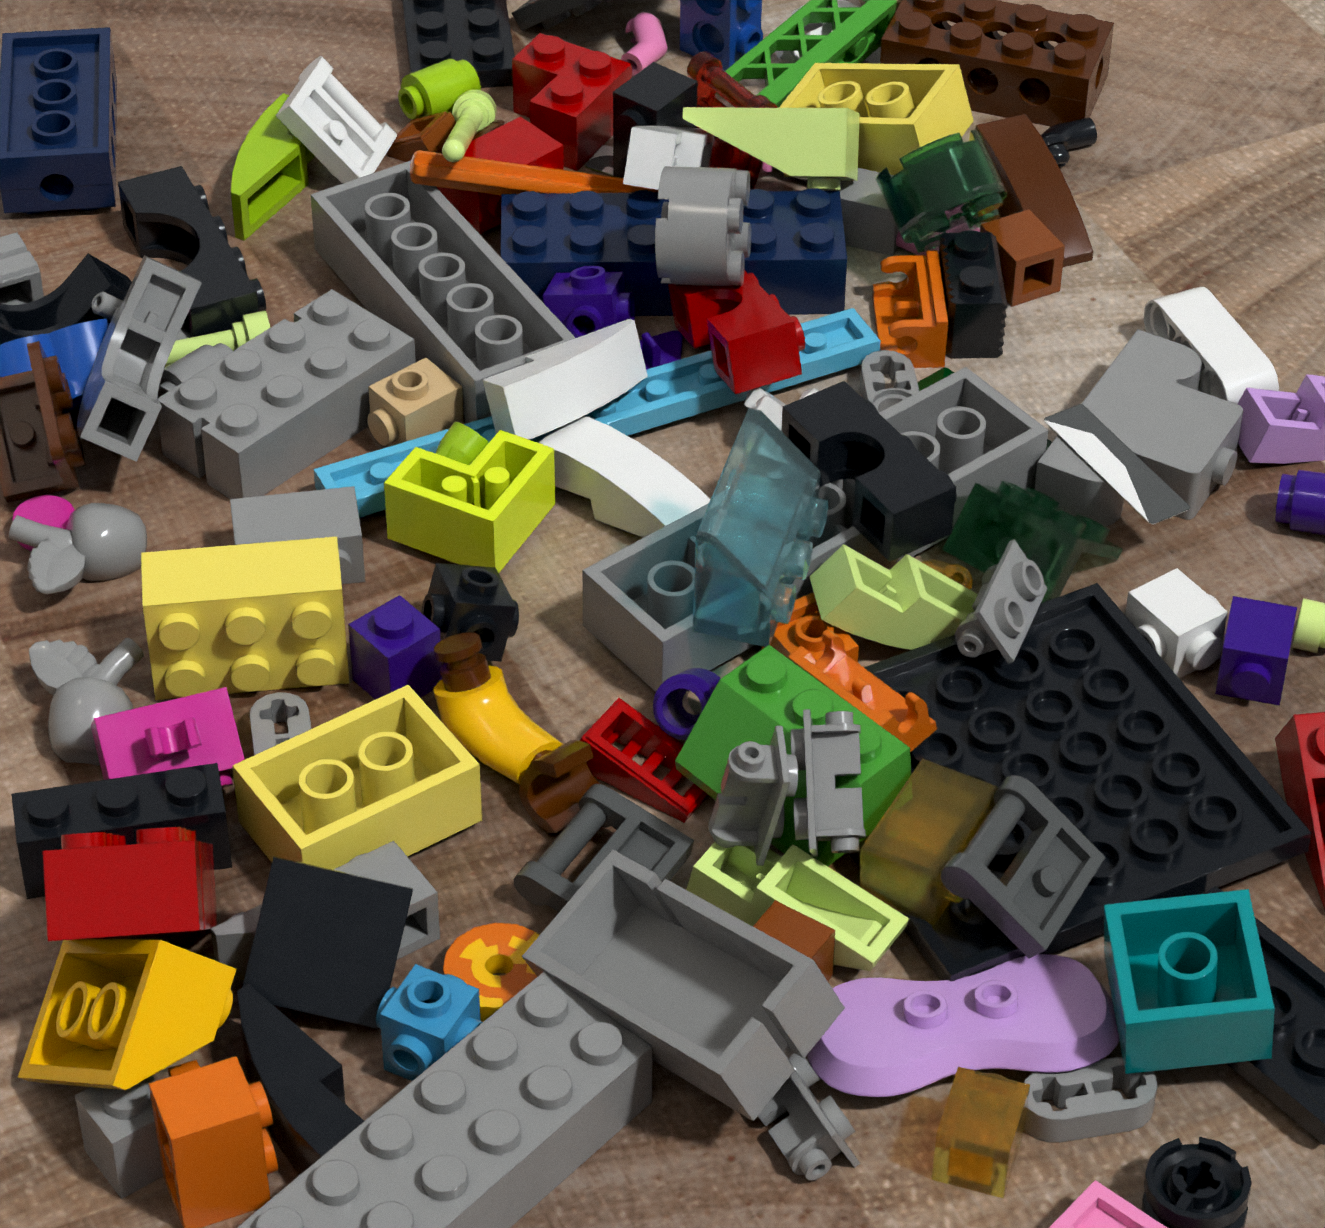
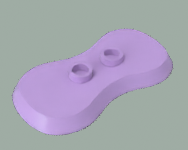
[807,954,1119,1097]

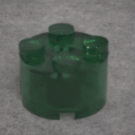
[876,130,1008,253]

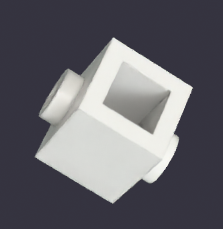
[1125,568,1228,679]

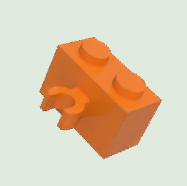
[149,1056,278,1228]

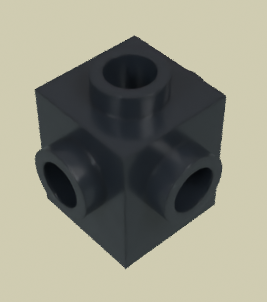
[421,563,519,662]

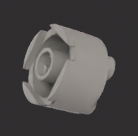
[655,166,751,287]

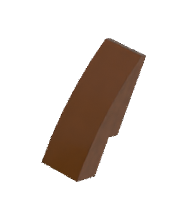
[973,114,1093,267]

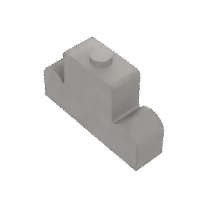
[1032,329,1243,528]

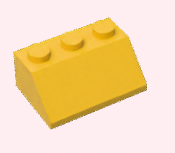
[18,939,236,1090]

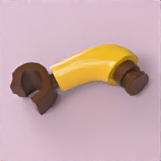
[434,632,608,833]

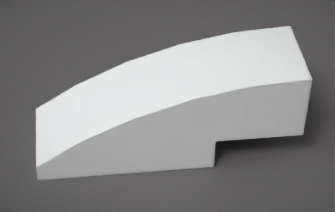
[623,126,714,190]
[483,319,648,440]
[538,416,712,538]

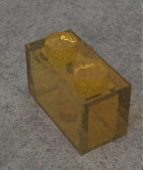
[860,759,998,925]

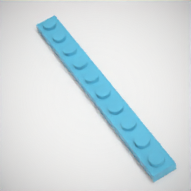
[314,308,881,518]

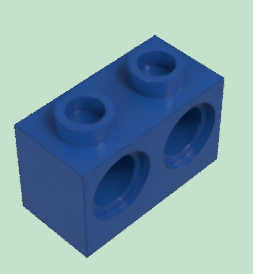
[680,0,763,71]

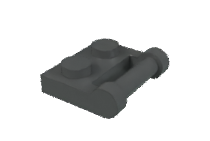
[941,775,1106,959]
[513,784,694,912]

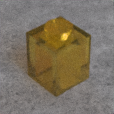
[932,1067,1030,1198]

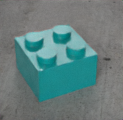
[1104,889,1275,1074]

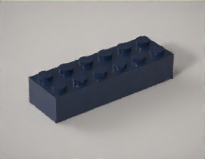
[501,188,847,316]

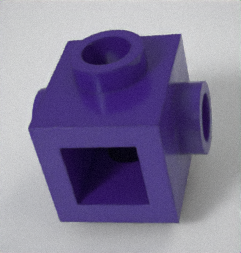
[543,266,636,338]

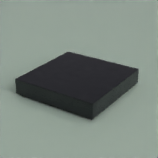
[242,856,413,1029]

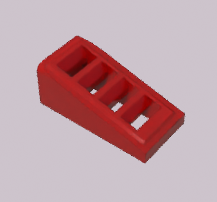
[580,698,709,823]

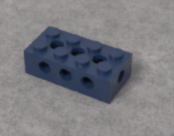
[0,27,117,214]

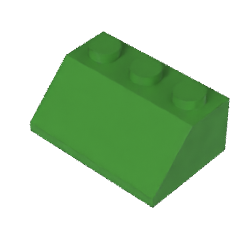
[675,645,912,866]

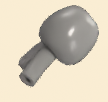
[9,503,147,595]
[29,638,144,766]

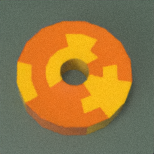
[443,923,539,1022]

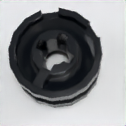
[1141,1137,1252,1228]

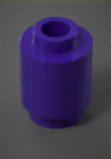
[1275,470,1325,535]
[653,668,721,740]

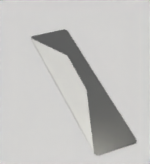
[1044,404,1190,524]

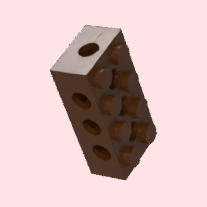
[880,0,1114,127]

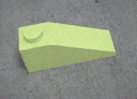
[683,107,860,191]

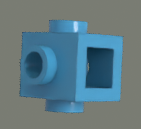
[376,964,483,1081]

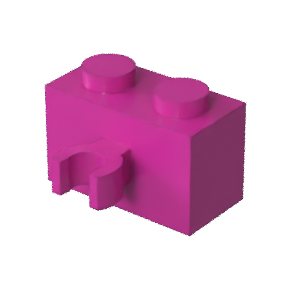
[91,687,245,789]

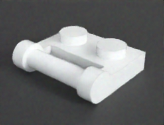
[276,56,397,184]

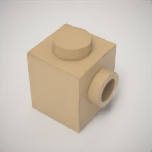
[367,357,464,446]

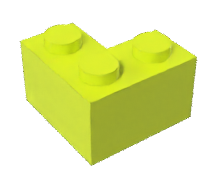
[384,430,555,573]

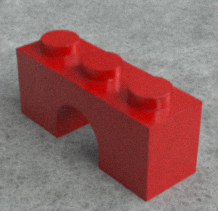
[668,270,805,394]

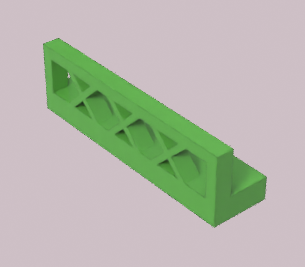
[713,0,897,108]

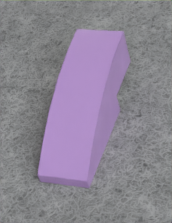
[1238,374,1325,464]

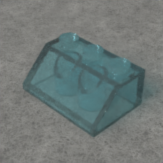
[693,408,828,647]

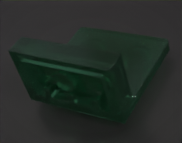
[942,480,1123,603]

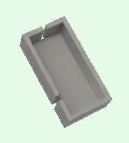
[158,289,416,499]
[522,849,845,1121]

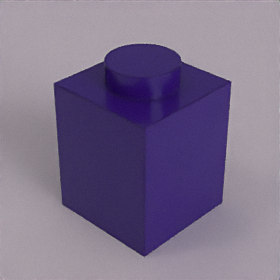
[348,595,442,700]
[1215,596,1297,706]

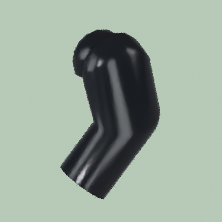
[1041,117,1097,168]

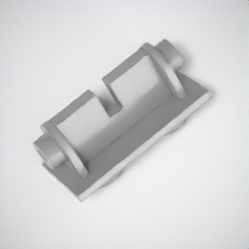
[955,539,1048,664]
[791,709,866,857]
[708,726,798,866]
[758,1053,861,1180]

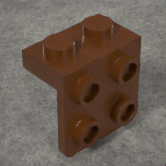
[0,341,86,503]

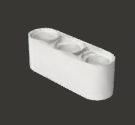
[1144,287,1279,404]

